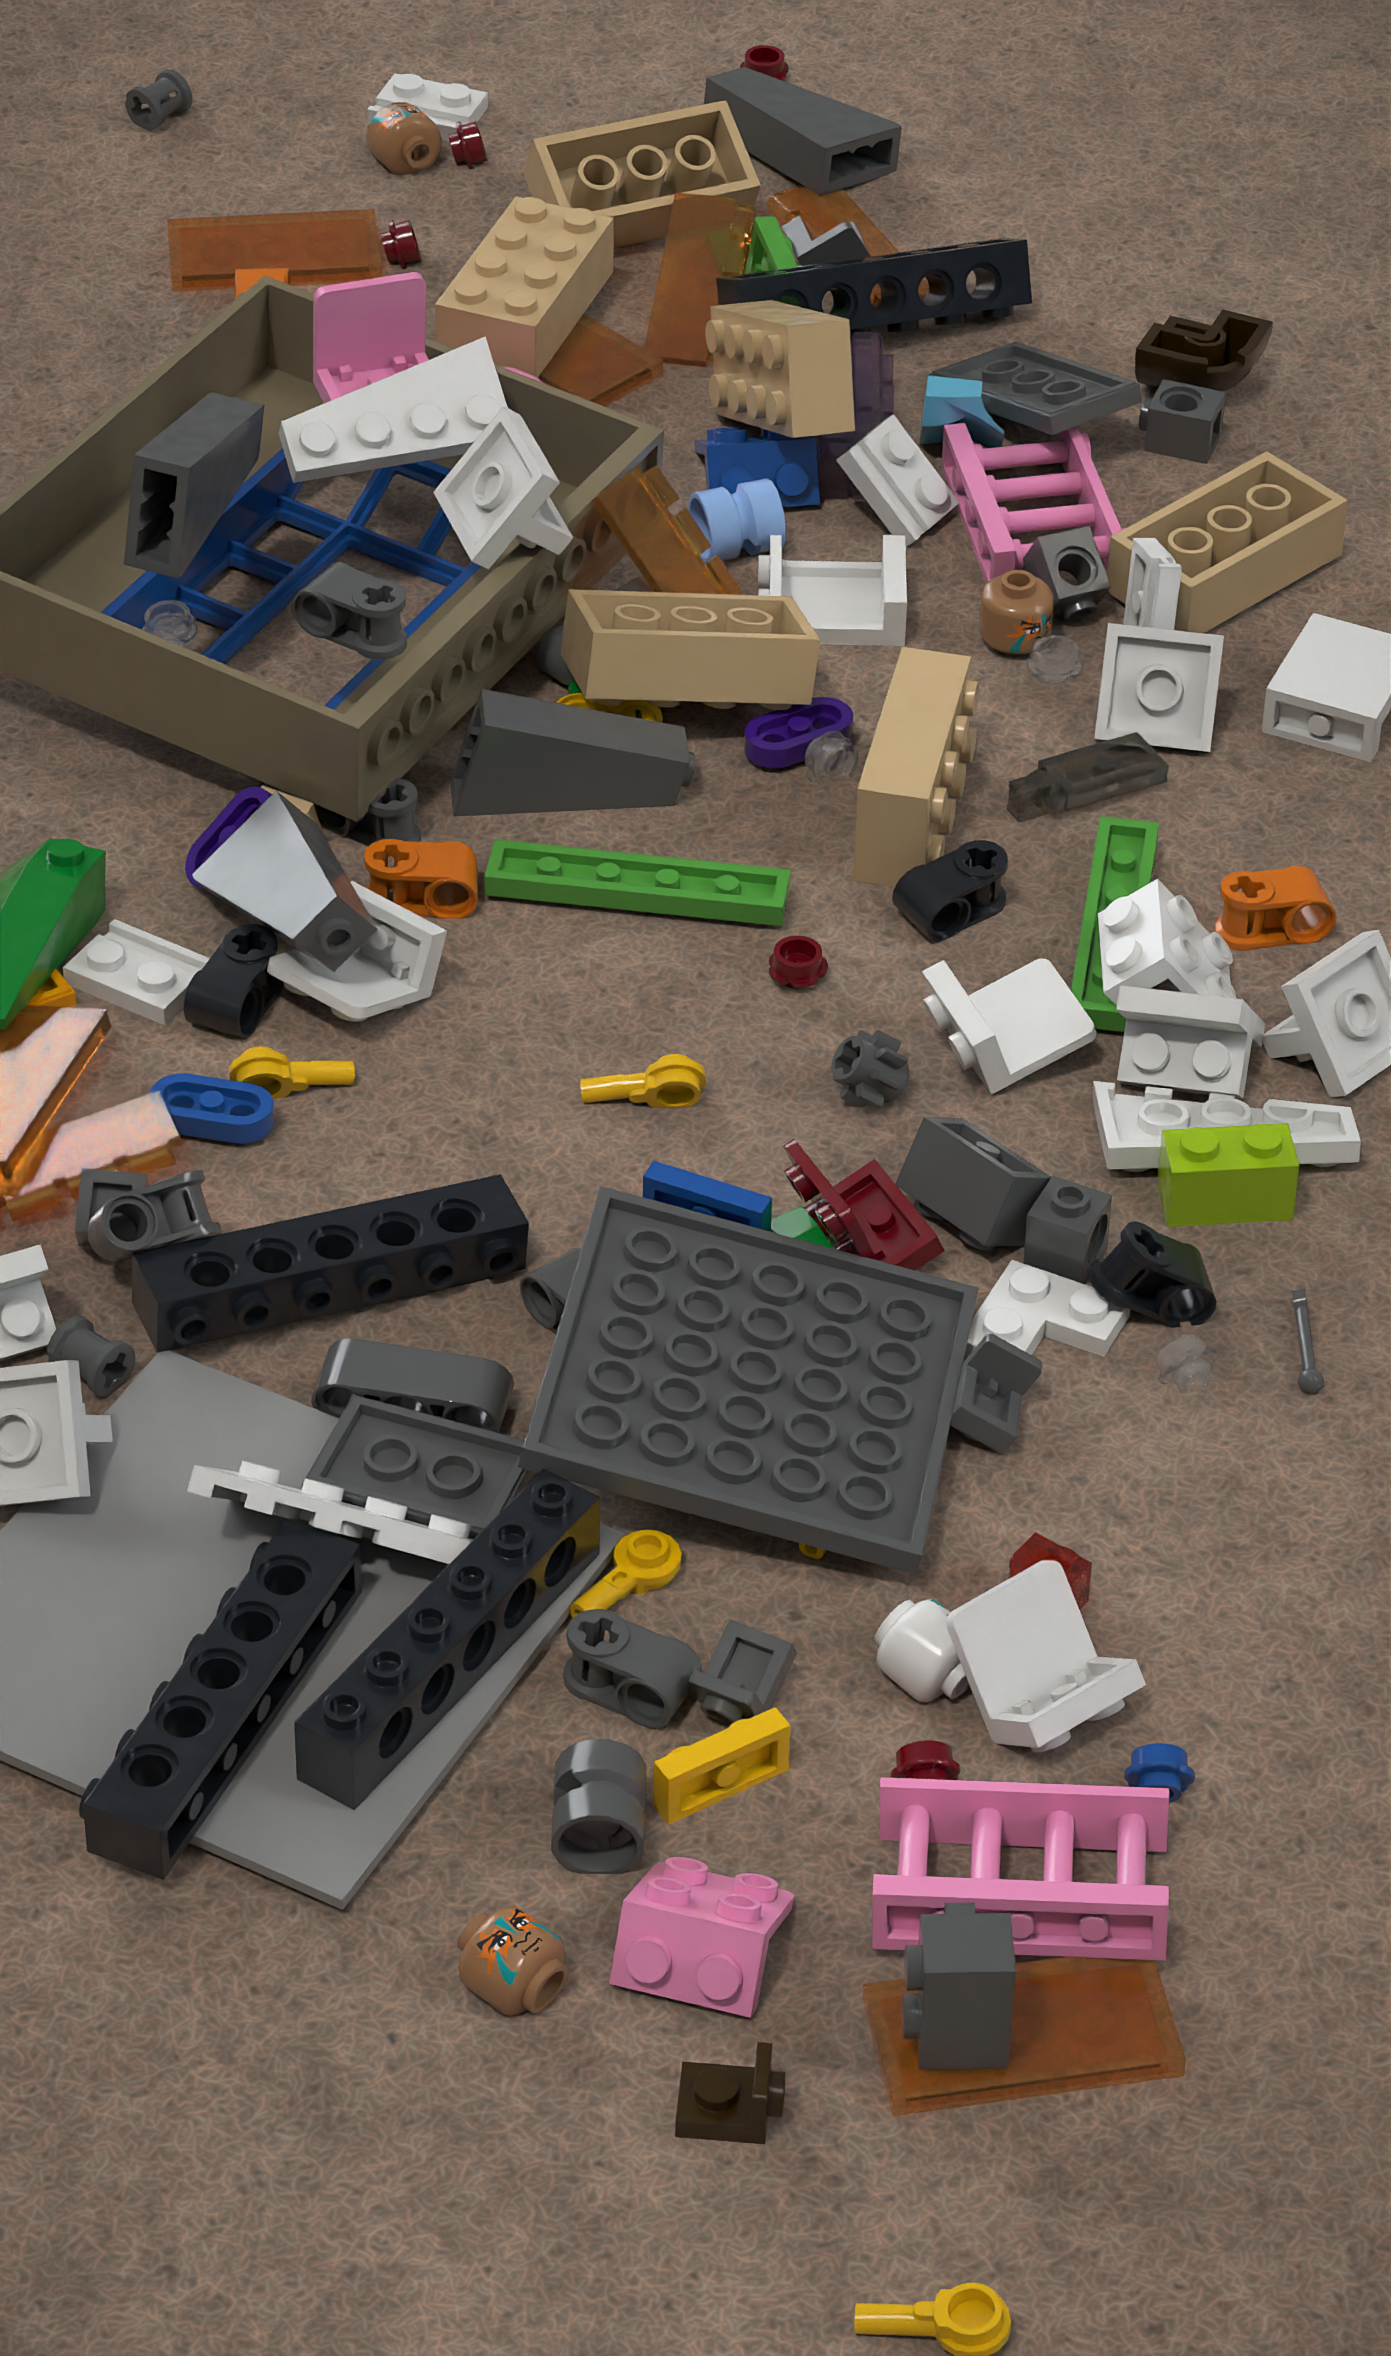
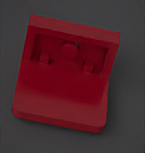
[783,1139,945,1271]

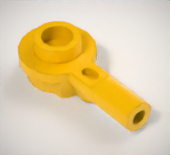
[229,1046,355,1099]
[580,1054,706,1108]
[570,1529,682,1618]
[854,2283,1011,2356]

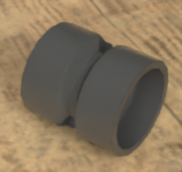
[551,1739,646,1874]

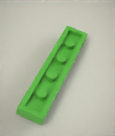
[1071,816,1159,1032]
[484,839,791,926]

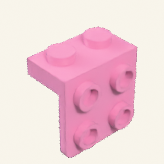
[313,272,429,403]
[609,1857,794,2018]

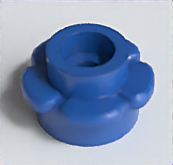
[1124,1743,1195,1803]

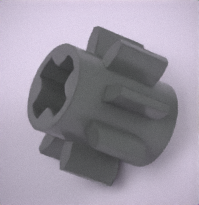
[831,1030,909,1108]

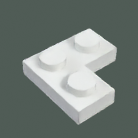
[964,1260,1130,1359]

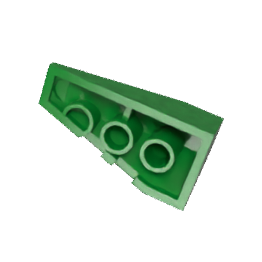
[0,838,106,1030]

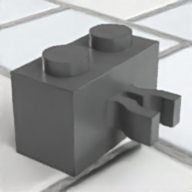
[895,1117,1051,1251]
[901,1903,1016,2069]

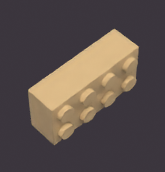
[524,100,761,248]
[435,196,614,377]
[705,300,855,438]
[1107,451,1348,633]
[561,589,821,710]
[853,647,979,886]

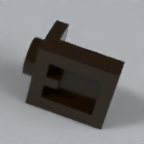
[675,2042,786,2144]

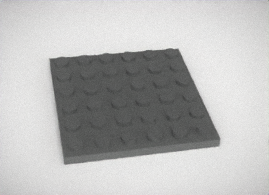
[518,1186,979,1574]

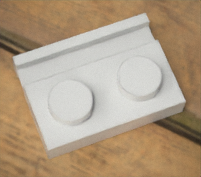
[367,73,488,141]
[836,414,960,547]
[1123,538,1182,630]
[63,919,210,1025]

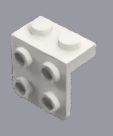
[1098,879,1237,1006]
[267,881,447,1022]
[922,959,1097,1095]
[946,1560,1146,1752]

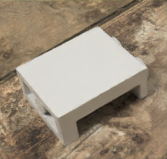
[758,535,907,646]
[1262,613,1391,762]

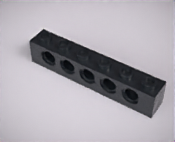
[716,238,1032,339]
[132,1174,529,1353]
[294,1469,600,1810]
[79,1519,362,1880]

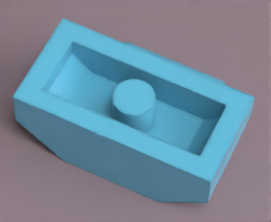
[919,375,1004,448]

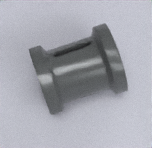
[125,69,192,132]
[47,1315,136,1397]

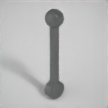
[1292,1289,1324,1394]

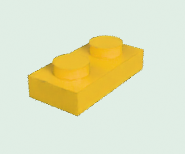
[653,1707,791,1825]

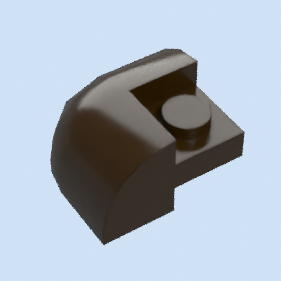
[1135,309,1273,392]

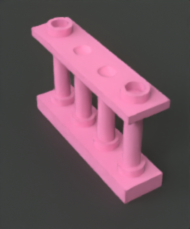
[942,423,1125,583]
[872,1777,1169,1961]

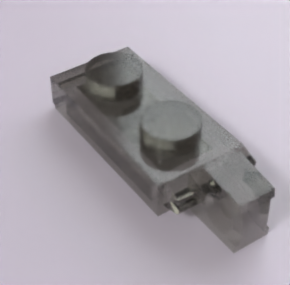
[1007,732,1169,822]

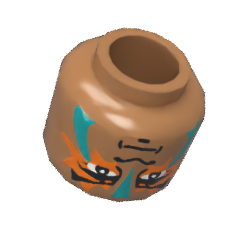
[367,102,442,175]
[978,570,1054,655]
[457,1906,569,2016]

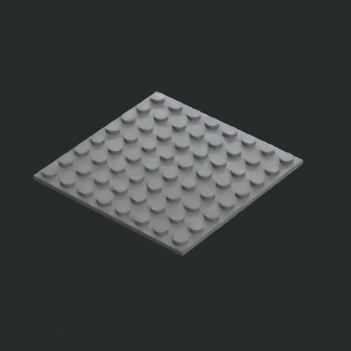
[0,1350,625,1910]

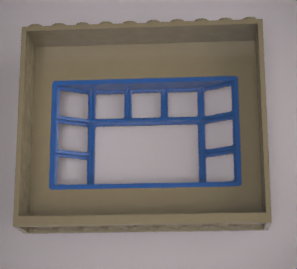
[0,275,664,822]

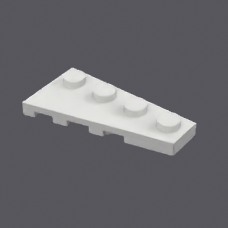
[278,336,508,483]
[1092,1081,1361,1172]
[187,1460,474,1564]

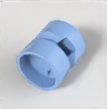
[688,478,786,564]

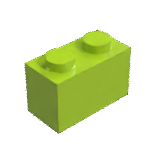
[1157,1123,1299,1227]

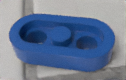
[149,1073,274,1144]

